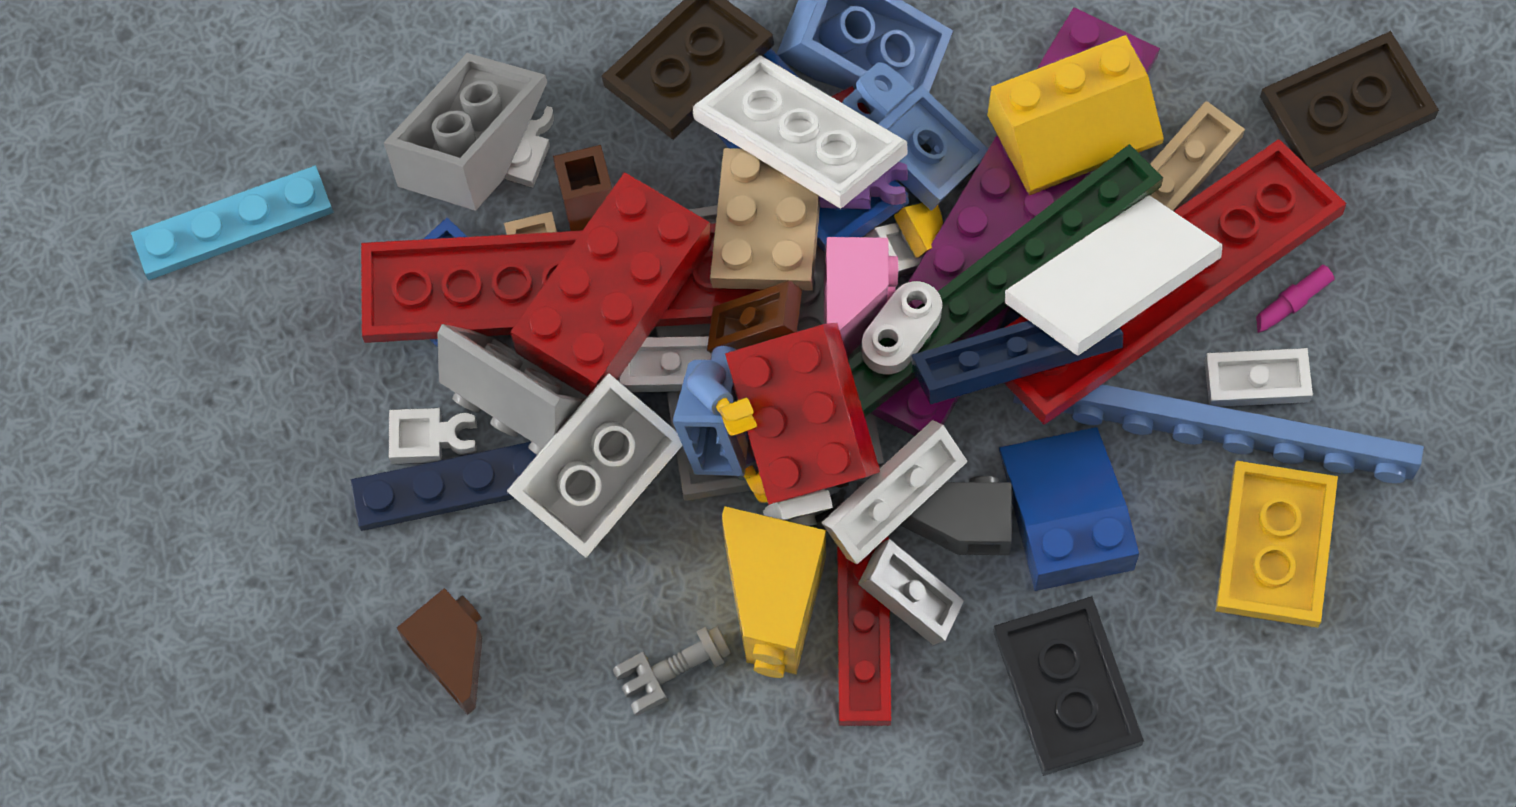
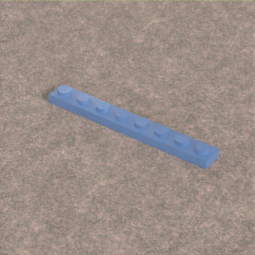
[1013,384,1424,483]

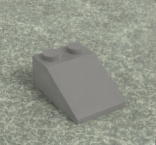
[384,53,547,211]

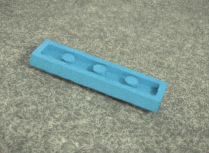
[130,165,334,280]

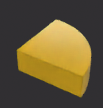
[894,203,943,258]

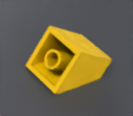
[722,506,826,678]

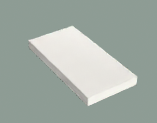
[693,55,908,209]
[1005,195,1222,356]

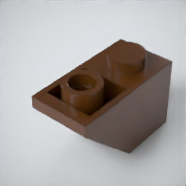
[553,145,612,231]

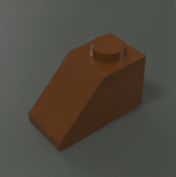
[396,588,483,715]

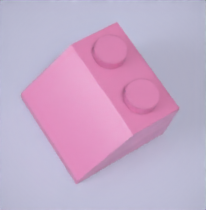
[824,237,898,357]

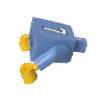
[673,346,767,503]

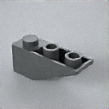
[857,476,1012,555]

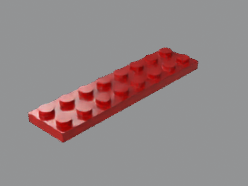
[1004,139,1347,425]
[361,223,763,343]

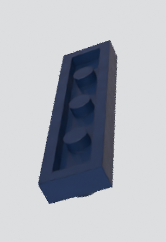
[912,321,1123,405]
[350,442,537,531]

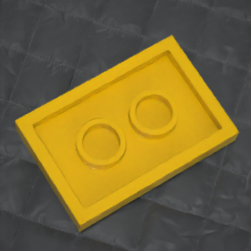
[1215,461,1338,628]

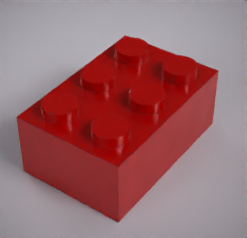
[725,322,880,505]

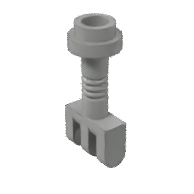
[613,626,732,716]

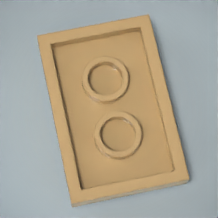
[710,148,820,291]

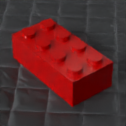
[511,172,711,397]

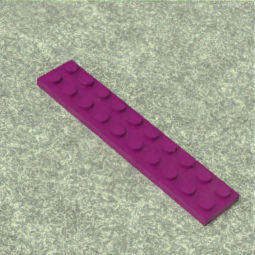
[871,7,1160,436]

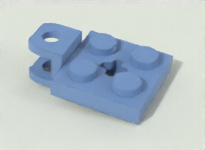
[842,62,988,211]

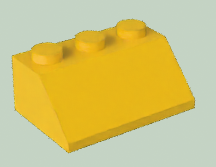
[987,35,1164,195]

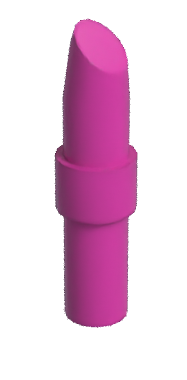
[1256,265,1335,333]

